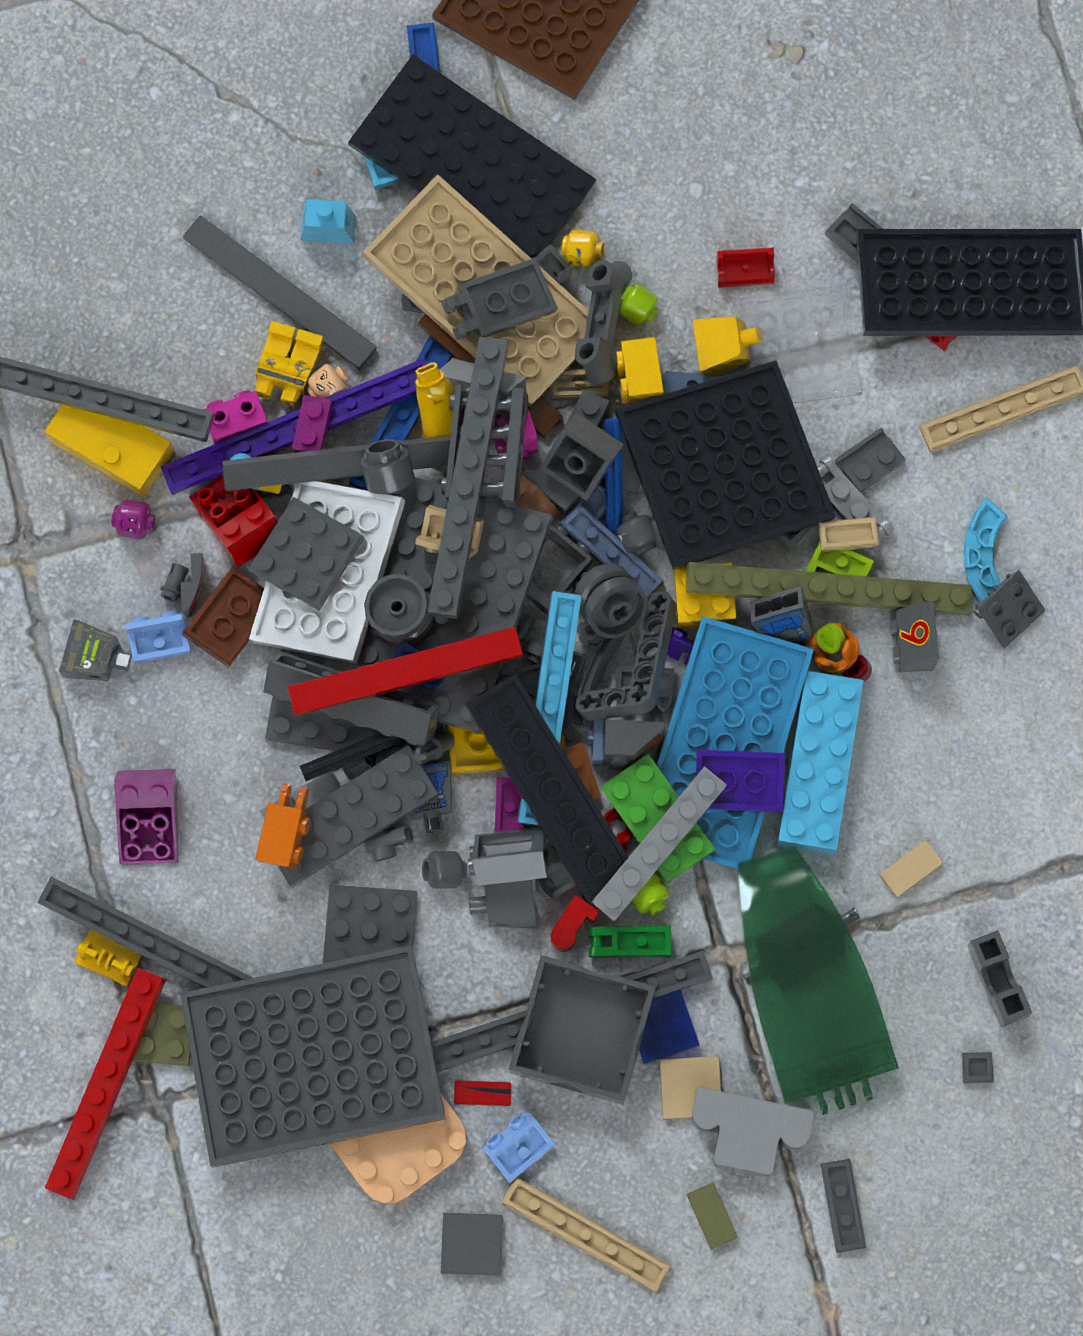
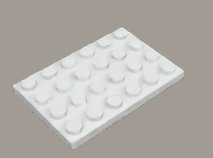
[249,481,405,664]

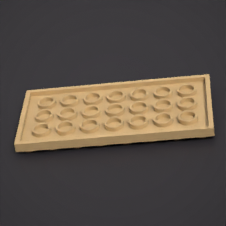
[361,175,589,407]

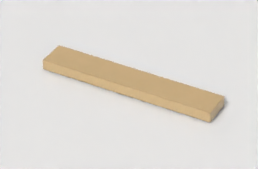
[919,365,1083,453]
[501,1177,671,1293]

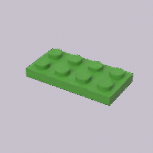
[601,754,715,884]

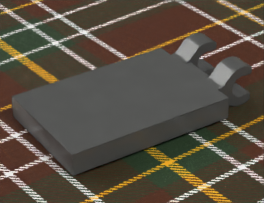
[441,258,558,340]

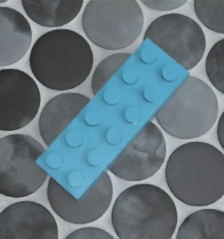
[777,671,864,856]

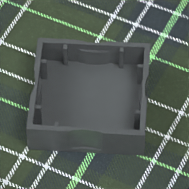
[509,955,656,1105]

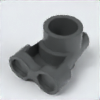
[364,826,414,862]

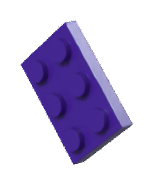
[696,750,785,813]

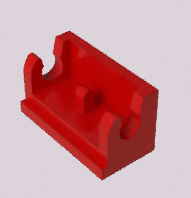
[716,247,775,288]

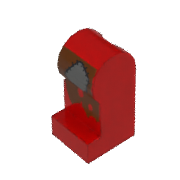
[551,895,600,952]

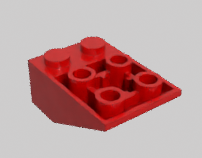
[189,475,278,568]

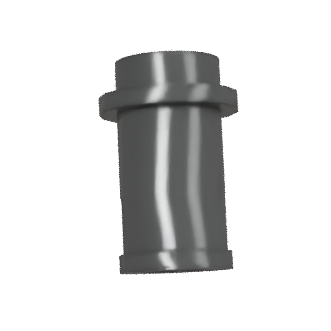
[160,563,189,602]

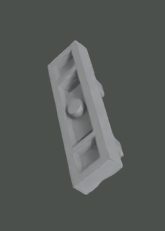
[259,758,370,818]

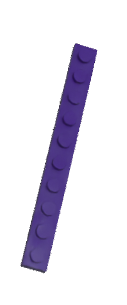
[161,358,427,495]

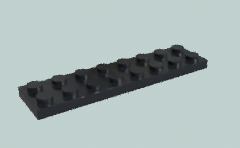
[465,673,629,904]

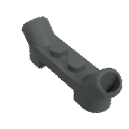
[575,260,632,385]

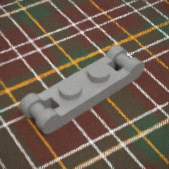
[817,455,895,549]

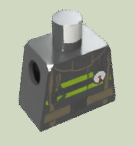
[59,619,132,681]

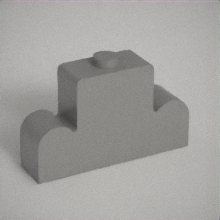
[692,1087,815,1178]

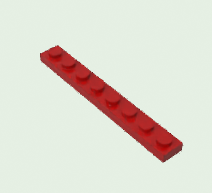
[45,968,167,1200]

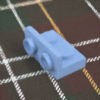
[482,1112,555,1183]

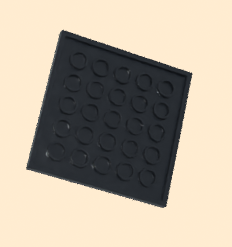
[615,360,836,570]

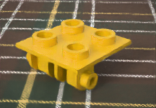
[74,930,142,986]

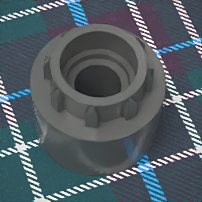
[360,439,415,494]

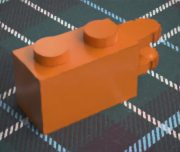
[255,783,310,870]

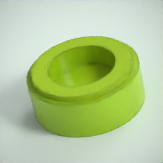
[816,623,846,654]

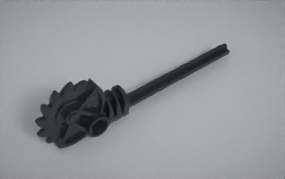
[299,664,584,781]

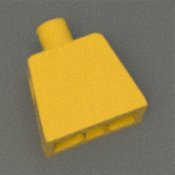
[693,316,763,376]

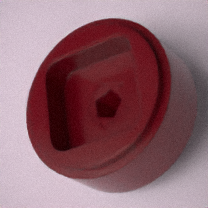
[842,654,872,683]

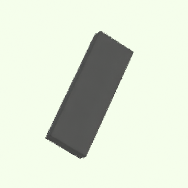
[820,1159,866,1253]

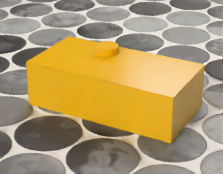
[44,405,175,498]

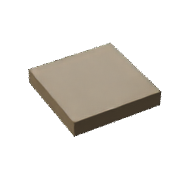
[659,1056,721,1119]

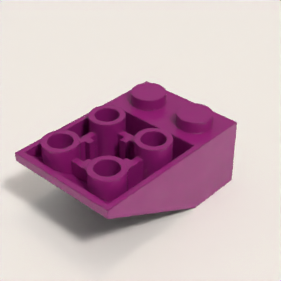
[114,769,178,864]

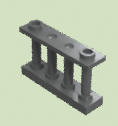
[441,385,528,508]

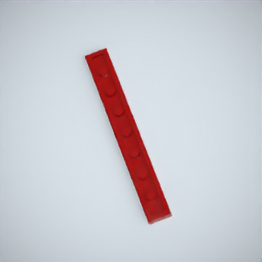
[287,627,523,716]

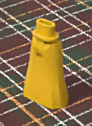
[415,363,466,438]

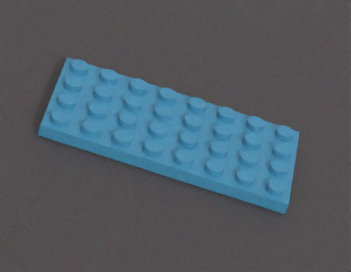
[635,616,814,873]

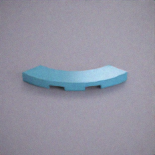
[963,497,1008,603]

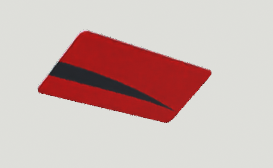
[454,1080,511,1106]

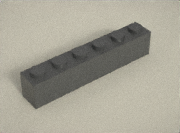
[263,651,441,746]

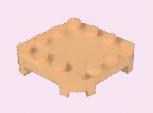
[330,1094,466,1205]

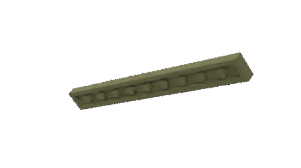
[686,562,972,616]

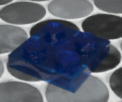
[639,989,700,1065]

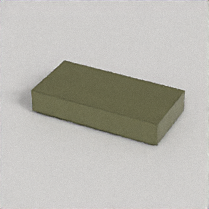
[687,1182,738,1250]

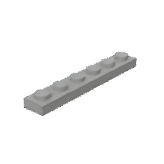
[592,766,727,921]

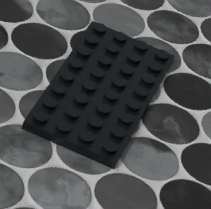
[348,54,597,259]
[856,229,1083,336]

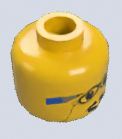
[561,229,605,268]

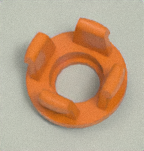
[808,623,860,674]

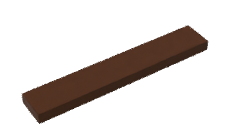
[417,314,563,438]

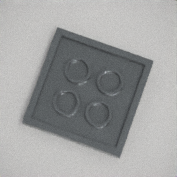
[248,497,365,611]
[323,885,417,963]

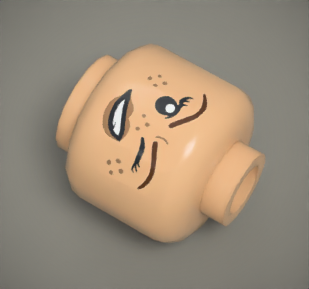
[306,364,350,398]

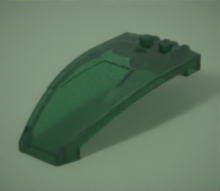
[737,846,899,1115]

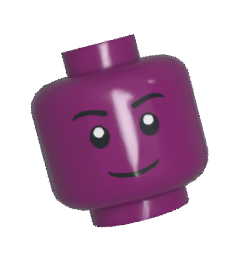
[111,499,156,539]

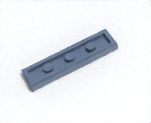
[560,503,664,596]

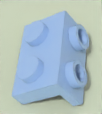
[126,611,191,664]

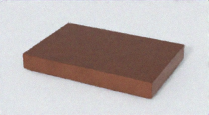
[182,566,264,668]

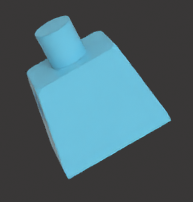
[300,199,356,244]

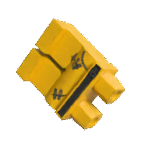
[255,321,325,407]

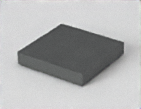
[441,1213,503,1276]

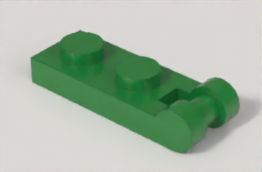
[588,926,671,958]

